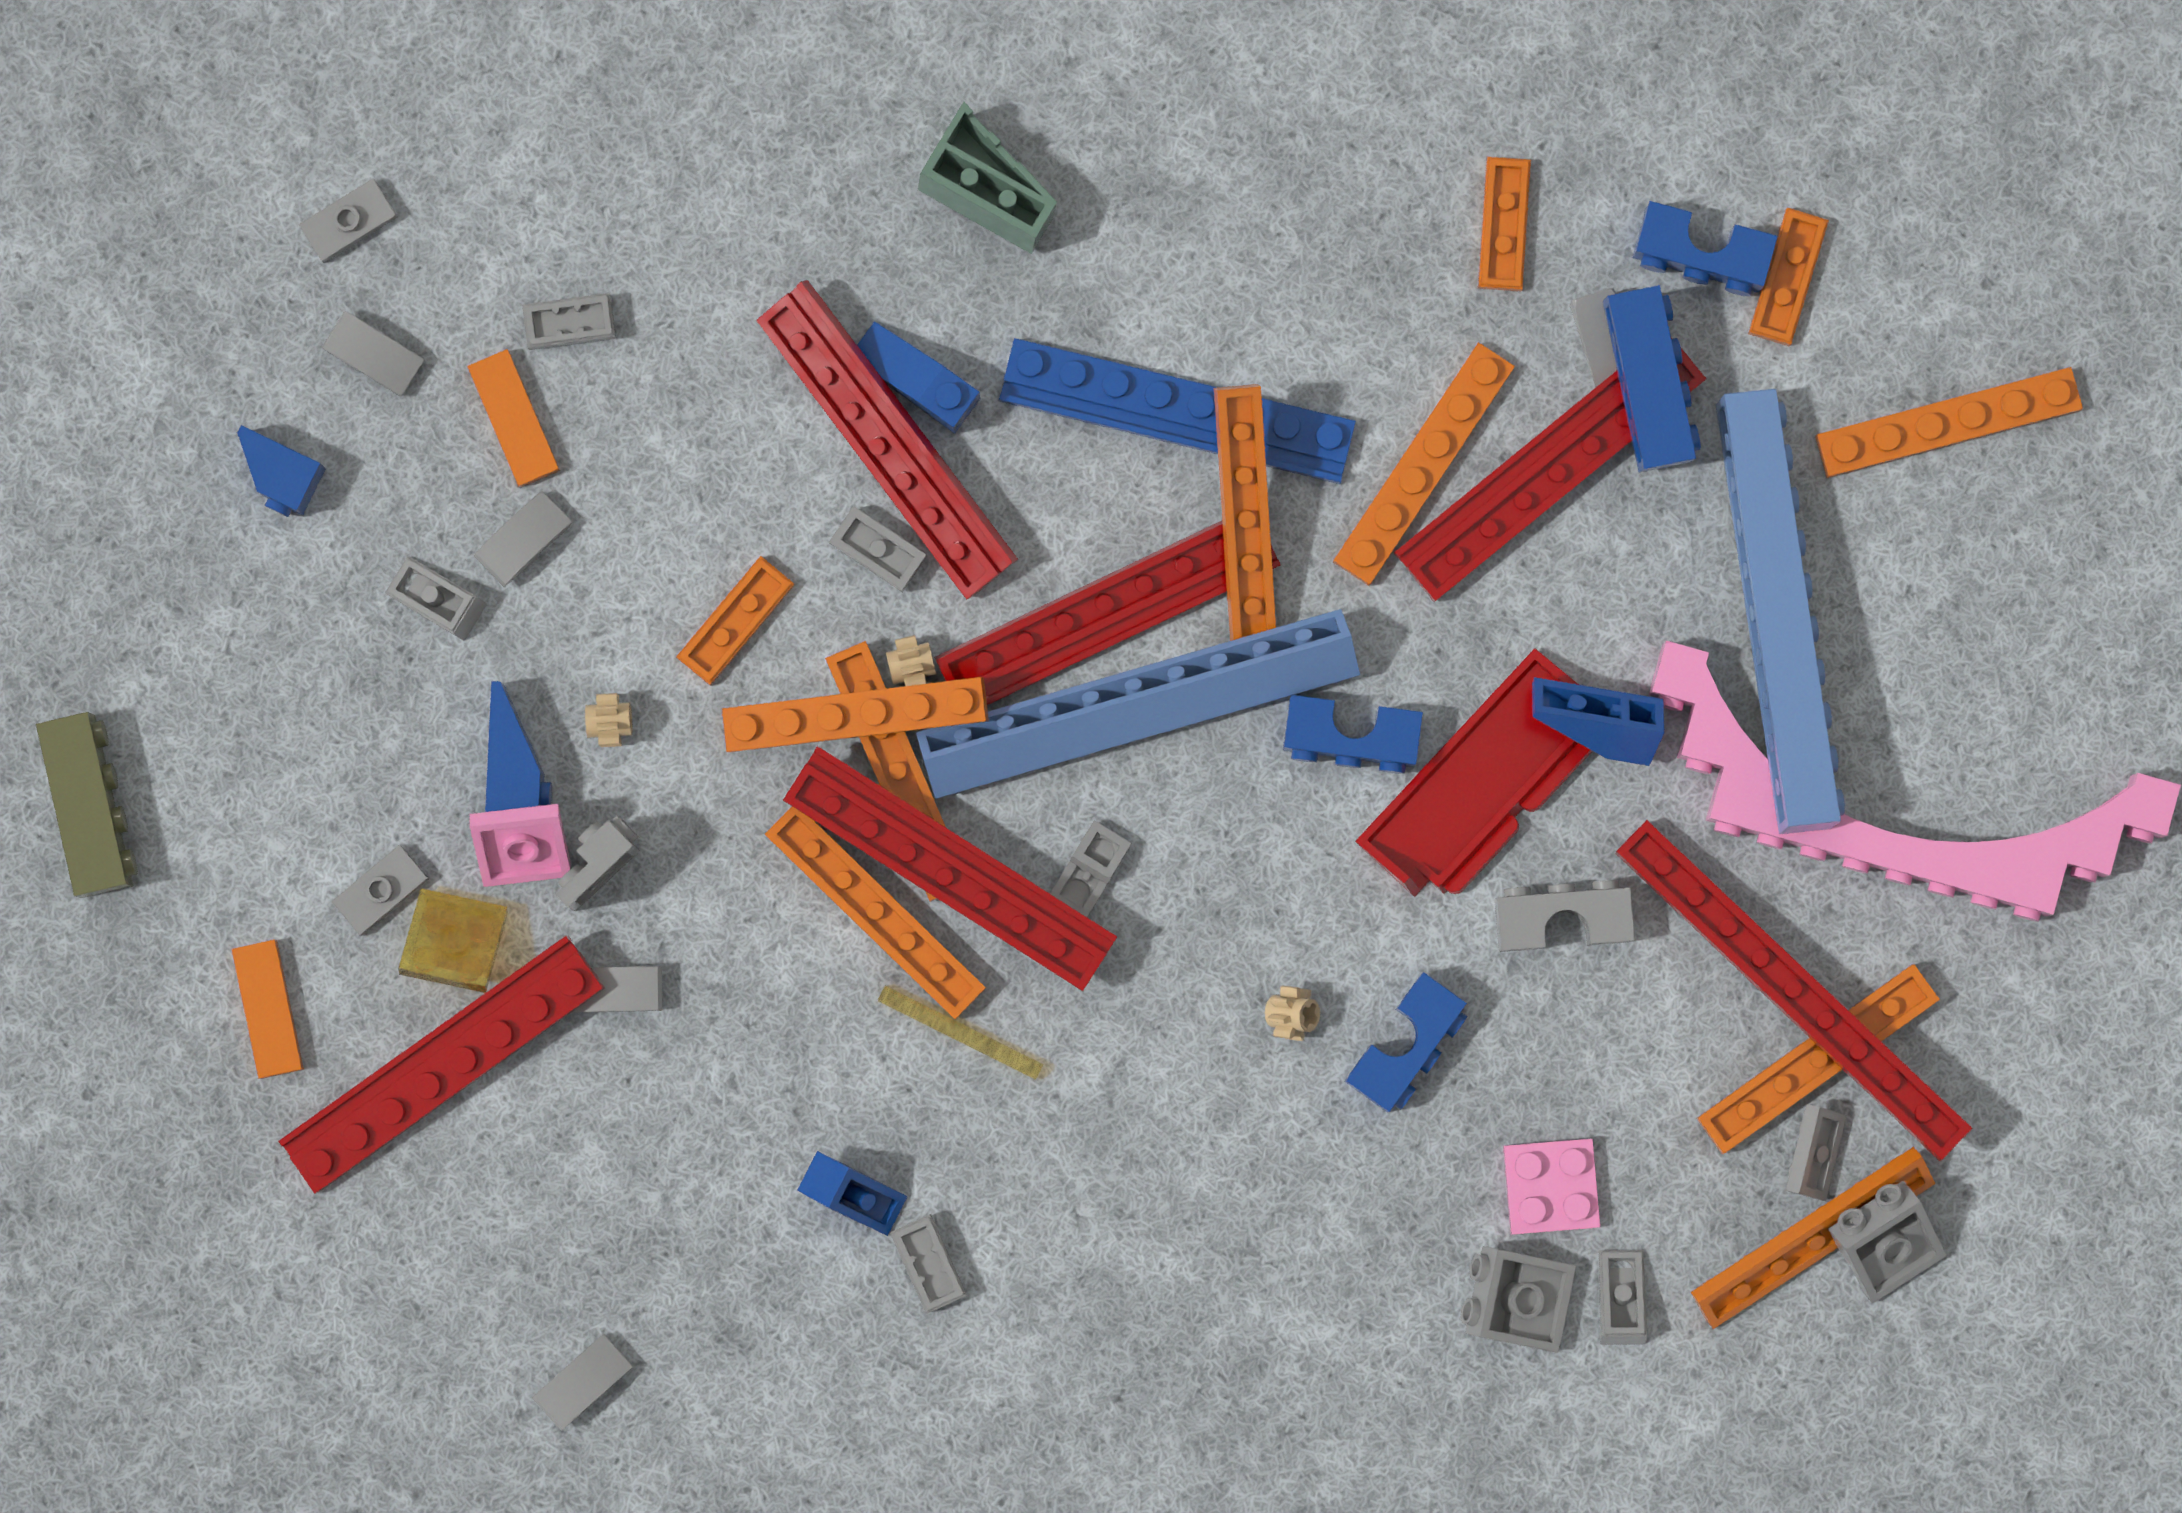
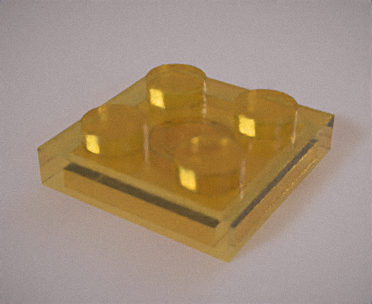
[398,888,508,993]

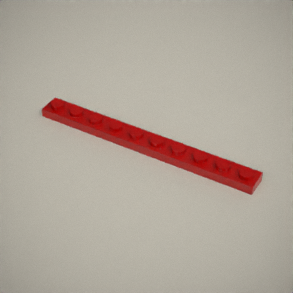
[1615,820,1972,1162]

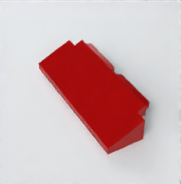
[1355,648,1592,897]

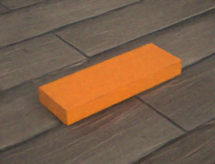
[1478,157,1531,292]
[1748,207,1829,347]
[467,349,560,488]
[676,556,795,686]
[232,939,304,1079]

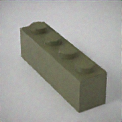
[36,712,138,898]

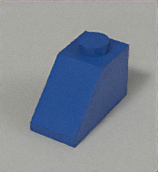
[237,425,326,517]
[797,1151,908,1236]

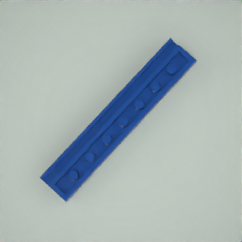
[999,338,1356,484]

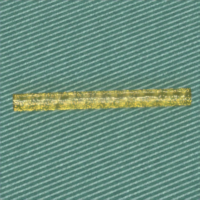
[878,985,1044,1080]

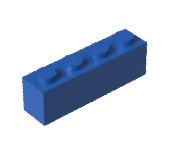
[1603,285,1701,473]

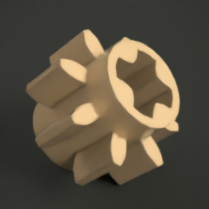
[886,635,936,686]
[585,693,633,747]
[1265,985,1320,1041]

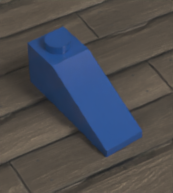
[857,321,981,434]
[1532,677,1664,766]
[485,681,552,812]

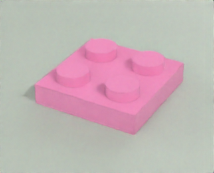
[470,804,571,887]
[1503,1139,1600,1235]

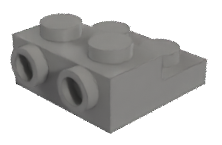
[555,815,640,911]
[1829,1181,1947,1304]
[1461,1246,1576,1353]

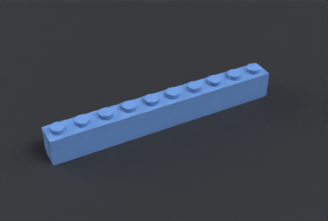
[1716,389,1845,835]
[916,609,1360,799]

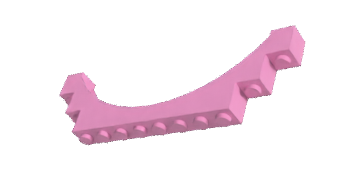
[1648,640,2181,922]

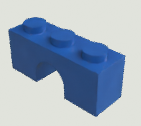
[1632,201,1777,297]
[1283,695,1423,774]
[1344,972,1468,1113]

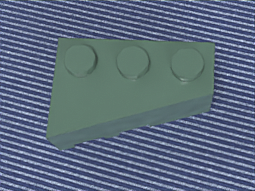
[918,102,1057,254]

